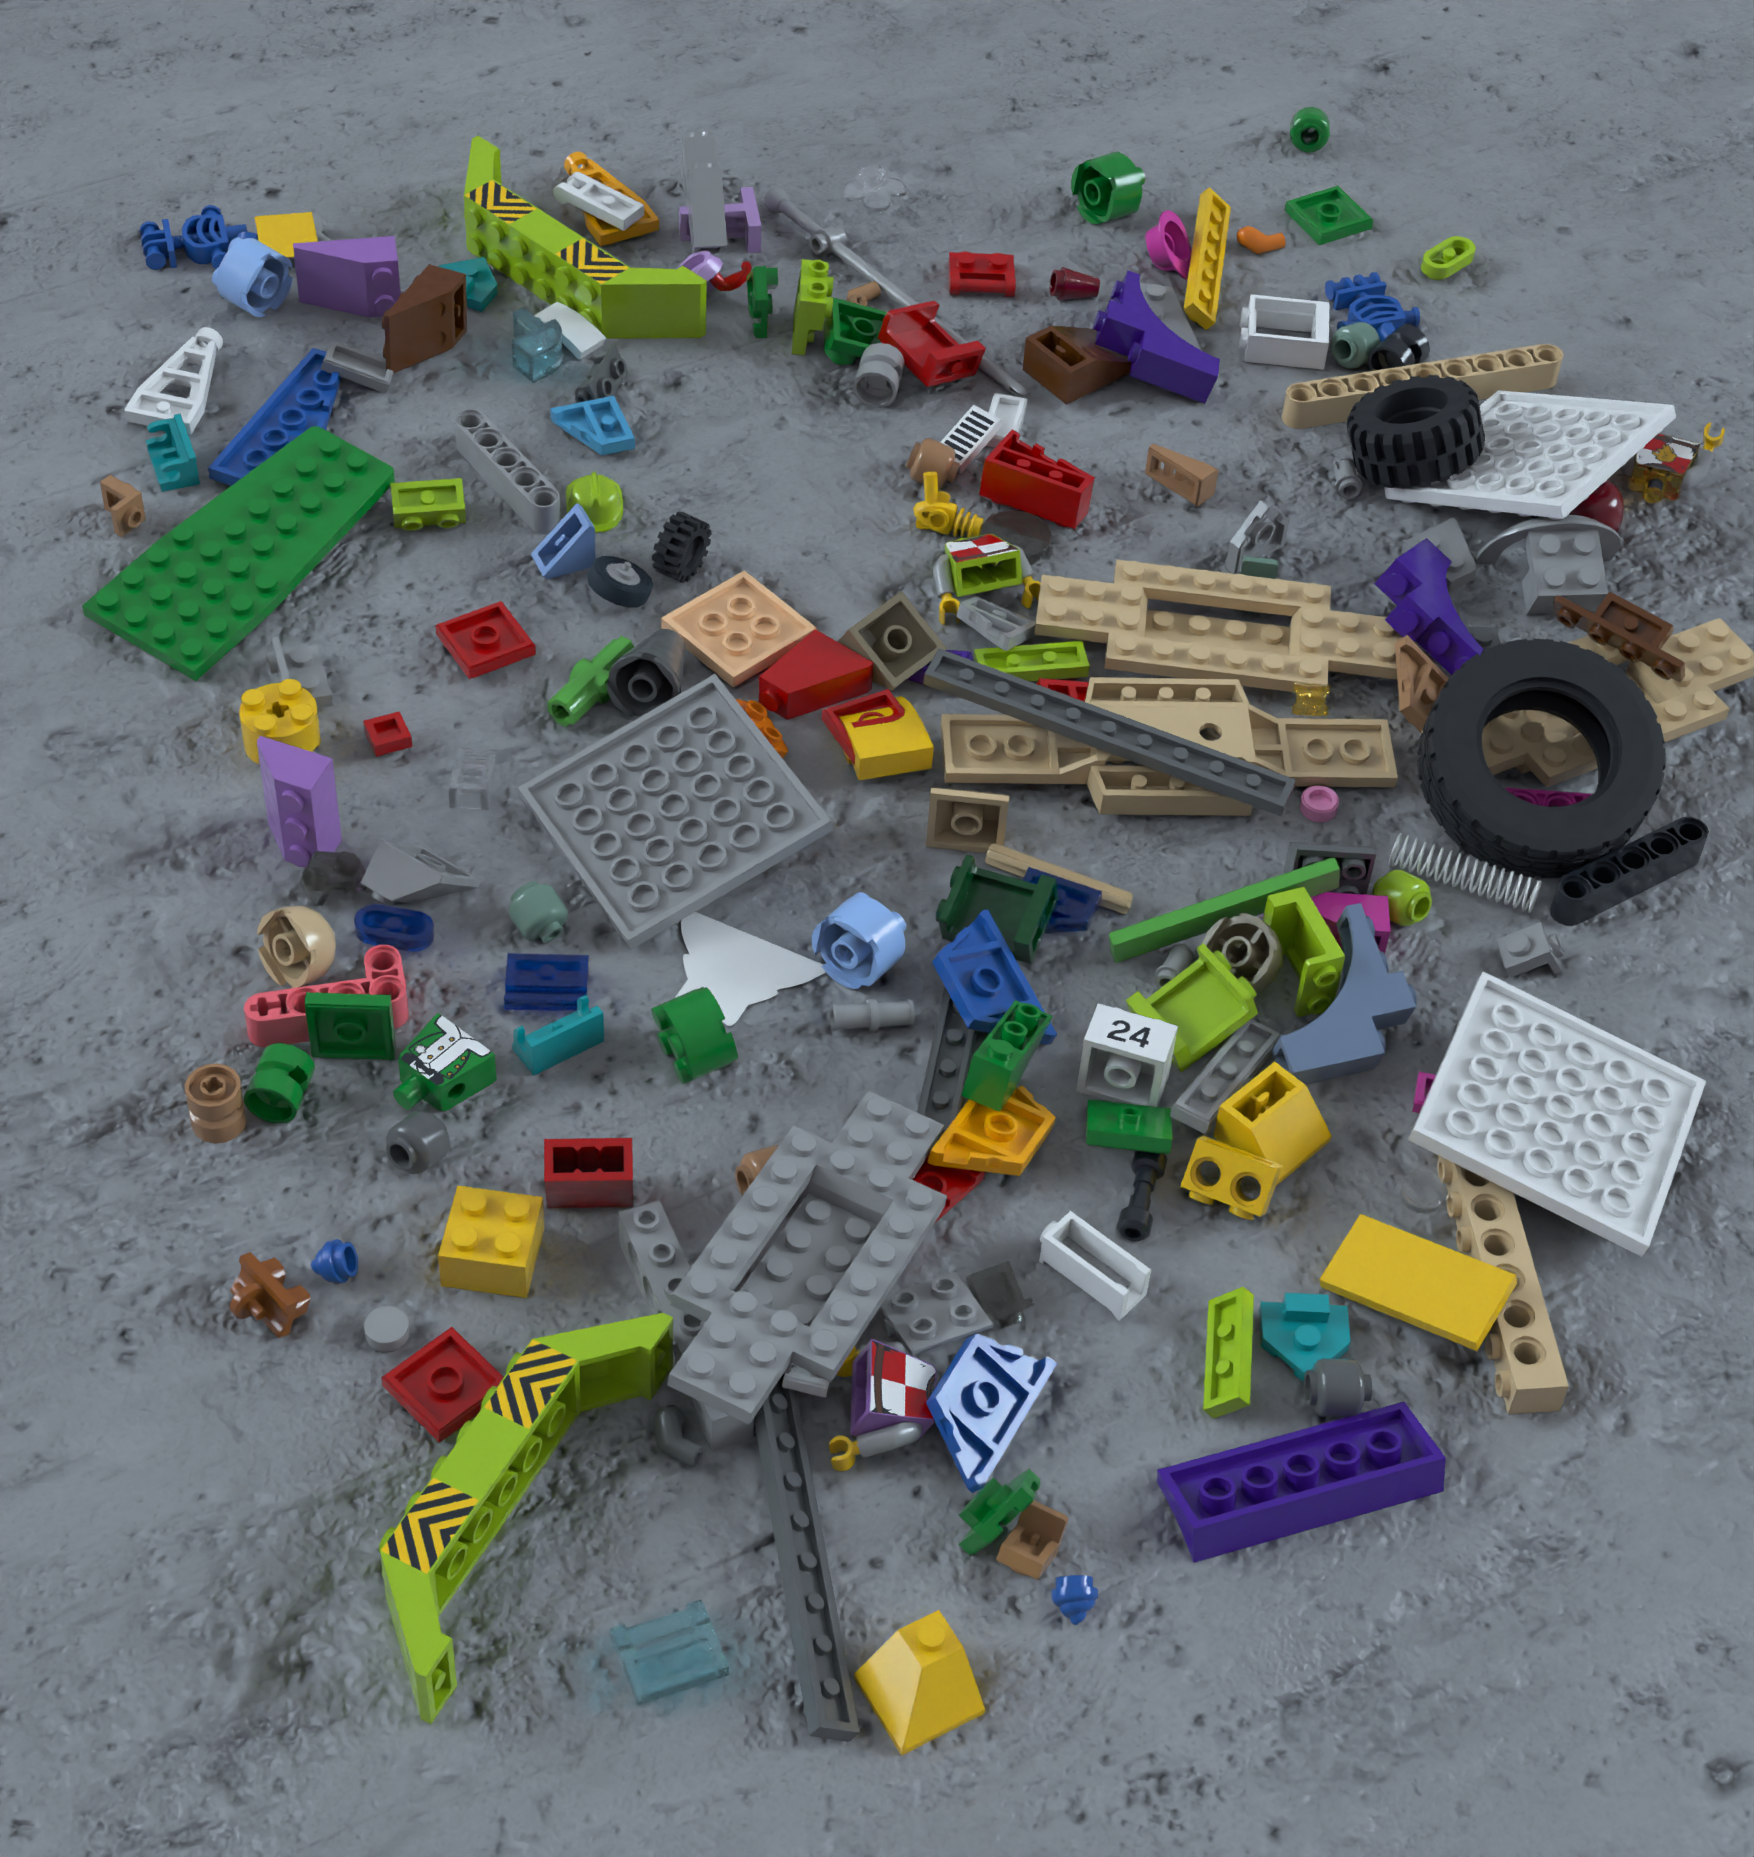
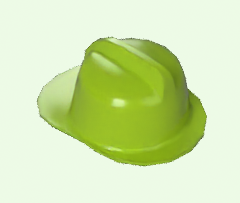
[565,471,623,533]

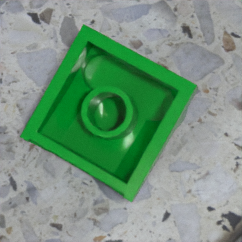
[823,297,887,365]

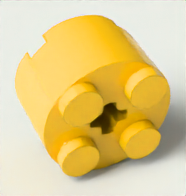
[239,679,321,765]

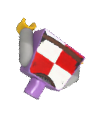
[829,1339,937,1471]

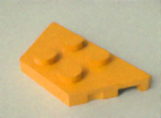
[928,1086,1056,1176]

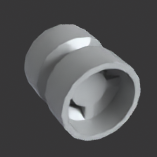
[853,343,905,408]

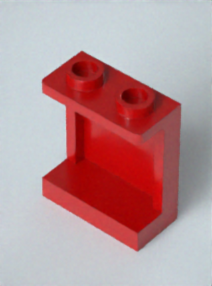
[877,300,986,387]

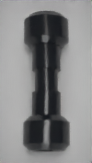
[1116,1151,1167,1241]

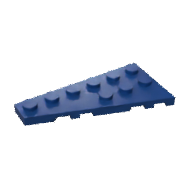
[208,348,341,486]

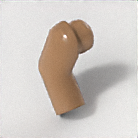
[846,281,881,306]

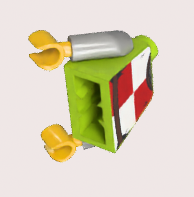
[933,534,1041,625]

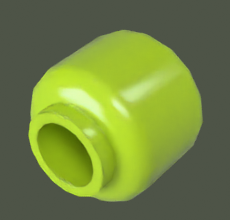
[1372,869,1432,926]

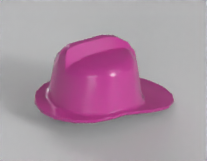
[1145,210,1192,281]

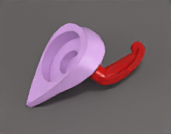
[677,250,752,293]

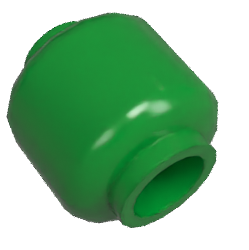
[1290,107,1330,153]

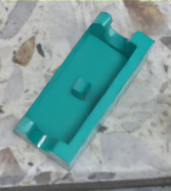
[146,413,200,492]
[512,995,604,1076]

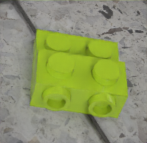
[792,259,834,356]

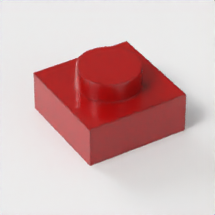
[363,711,412,757]

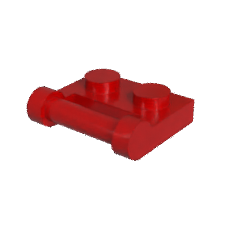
[948,251,1016,297]

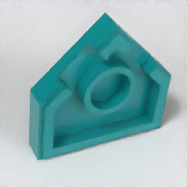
[438,257,498,312]
[1259,1293,1351,1382]

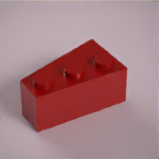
[979,429,1095,529]

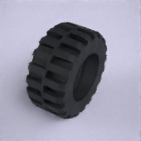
[1347,375,1485,489]

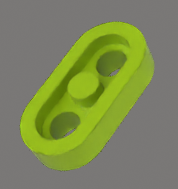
[1421,236,1476,280]

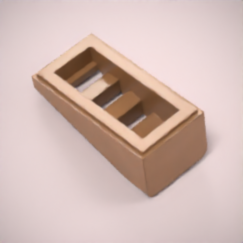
[1145,444,1218,507]

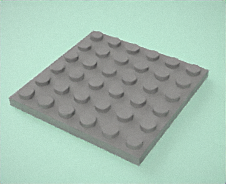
[517,674,834,950]

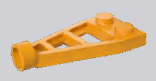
[564,151,659,246]

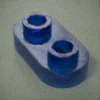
[354,904,435,952]

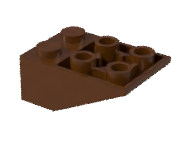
[381,264,467,373]
[1022,325,1132,405]

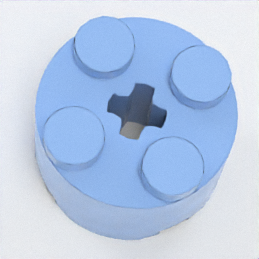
[212,237,293,317]
[812,892,906,989]

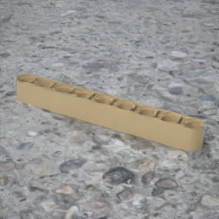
[1281,344,1564,429]

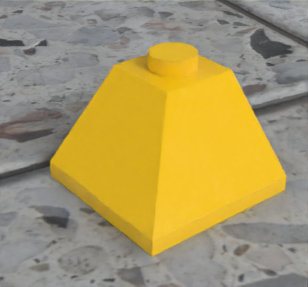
[853,1610,985,1756]

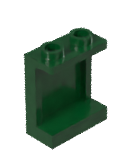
[936,855,1059,964]

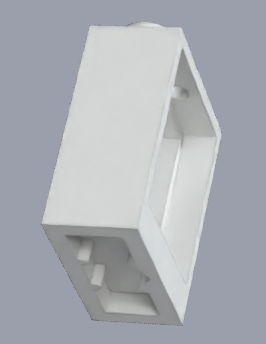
[1239,294,1329,370]

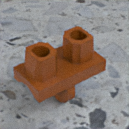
[230,1252,310,1338]

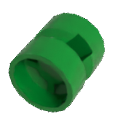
[243,1043,315,1123]

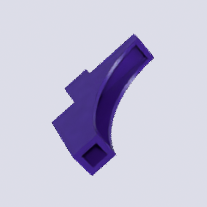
[1092,270,1220,403]
[1374,538,1484,675]

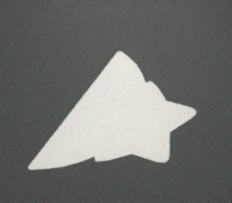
[675,912,826,1026]

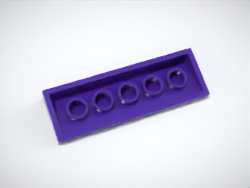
[1157,1401,1446,1563]

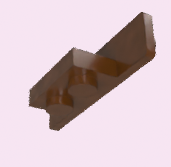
[1553,591,1685,682]

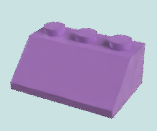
[257,736,342,872]

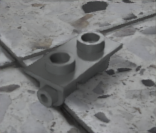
[574,344,628,403]

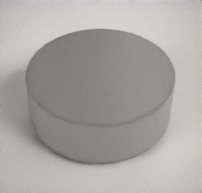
[364,1306,410,1352]

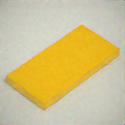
[1319,1214,1517,1351]

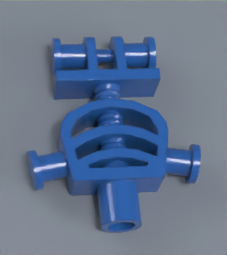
[140,205,247,270]
[1325,272,1420,342]

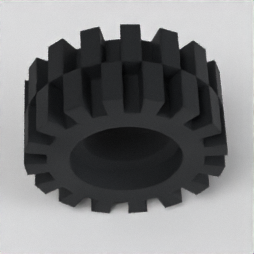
[652,511,712,583]

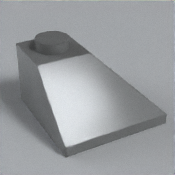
[361,840,481,906]

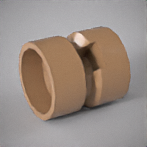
[185,1063,247,1144]

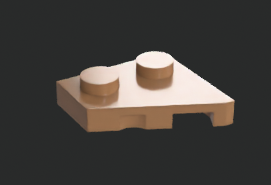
[1395,635,1449,733]

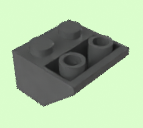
[1284,842,1376,895]

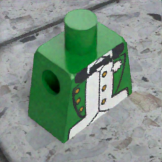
[393,1013,497,1112]

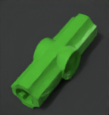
[548,636,634,727]

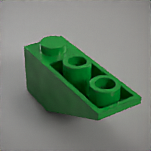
[961,1000,1052,1112]

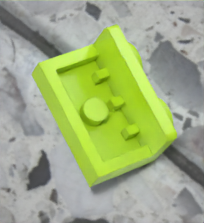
[390,478,466,531]

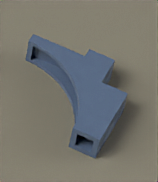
[1271,903,1417,1085]

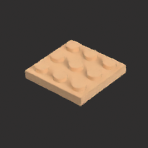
[661,570,817,688]

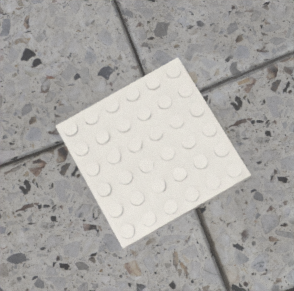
[1384,390,1676,520]
[1408,972,1706,1257]

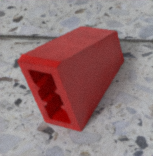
[758,629,874,720]

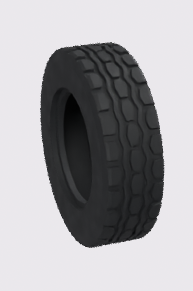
[1417,638,1666,878]

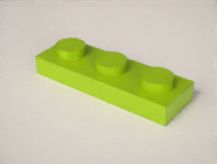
[974,641,1090,681]
[1203,1286,1254,1419]

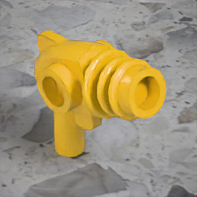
[913,472,984,538]

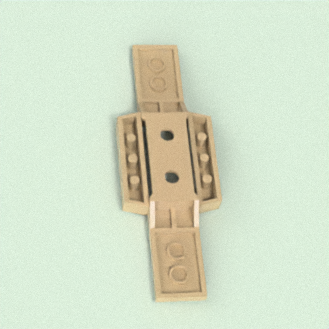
[940,677,1398,816]

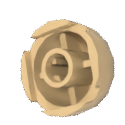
[257,906,336,988]

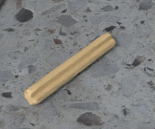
[985,843,1133,914]

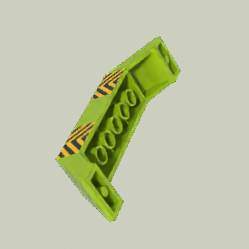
[464,136,707,339]
[379,1313,673,1724]

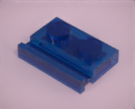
[504,953,589,1011]

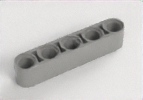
[454,409,561,534]

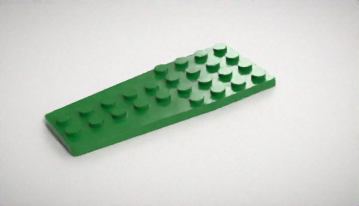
[82,426,395,681]

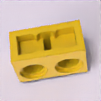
[1180,1136,1283,1220]

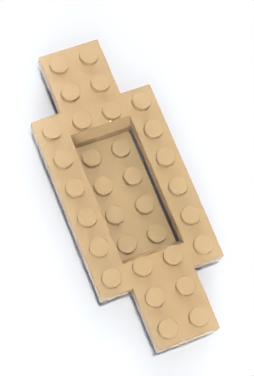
[1034,559,1402,696]
[1421,618,1754,788]

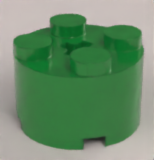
[1071,151,1145,224]
[651,987,738,1084]

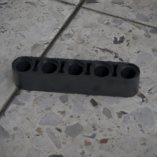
[1550,817,1709,926]

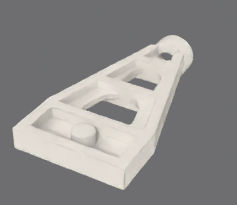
[124,327,223,434]

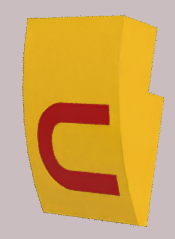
[829,696,934,781]

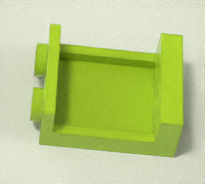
[1263,887,1345,1017]
[1125,943,1258,1073]

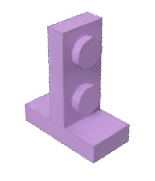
[679,187,761,253]

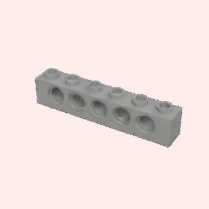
[618,1200,754,1451]

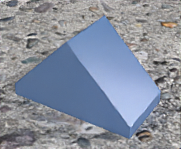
[531,503,596,579]

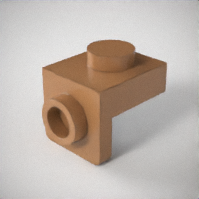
[100,475,146,537]
[996,1500,1069,1580]

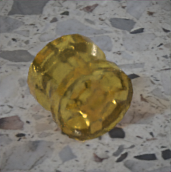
[1291,683,1330,716]

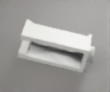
[1039,1211,1151,1321]

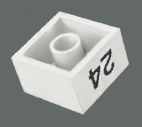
[1076,1003,1178,1107]

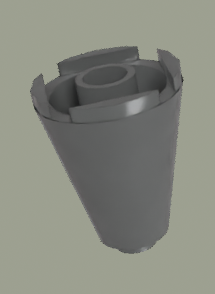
[607,629,685,717]

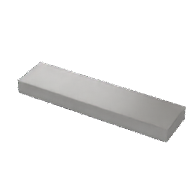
[1170,1019,1282,1135]

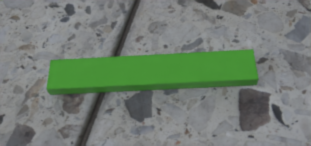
[1109,858,1340,963]

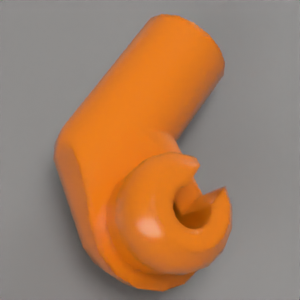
[1236,226,1286,254]

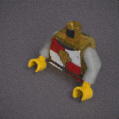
[1619,423,1725,503]

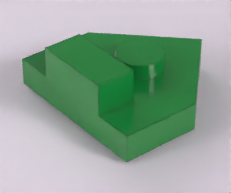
[746,266,778,338]
[958,1469,1041,1555]

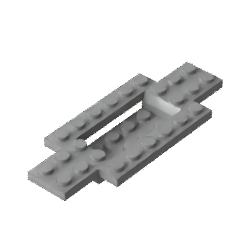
[667,1090,947,1425]

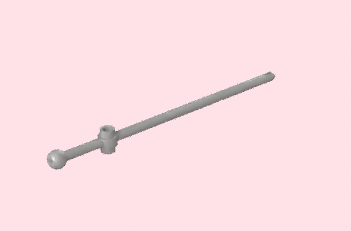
[764,188,1029,398]

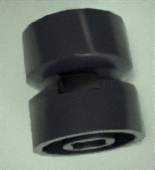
[1368,325,1430,371]

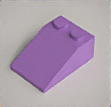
[293,236,401,317]

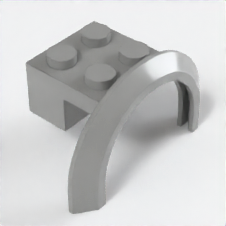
[1475,515,1620,615]

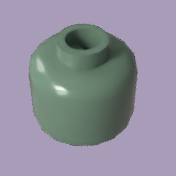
[1330,322,1380,369]
[508,881,568,943]

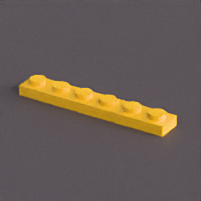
[1183,187,1231,330]

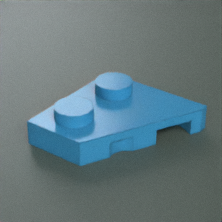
[550,396,635,456]

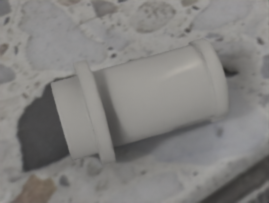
[1332,456,1363,499]
[1154,943,1194,989]

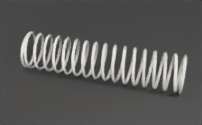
[1389,833,1542,913]

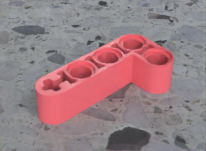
[244,945,409,1047]

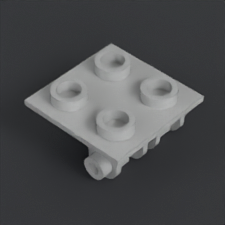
[880,1272,993,1355]

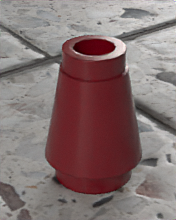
[1049,267,1100,300]

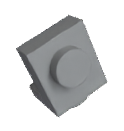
[1497,922,1564,977]

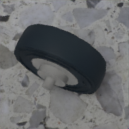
[587,556,653,608]

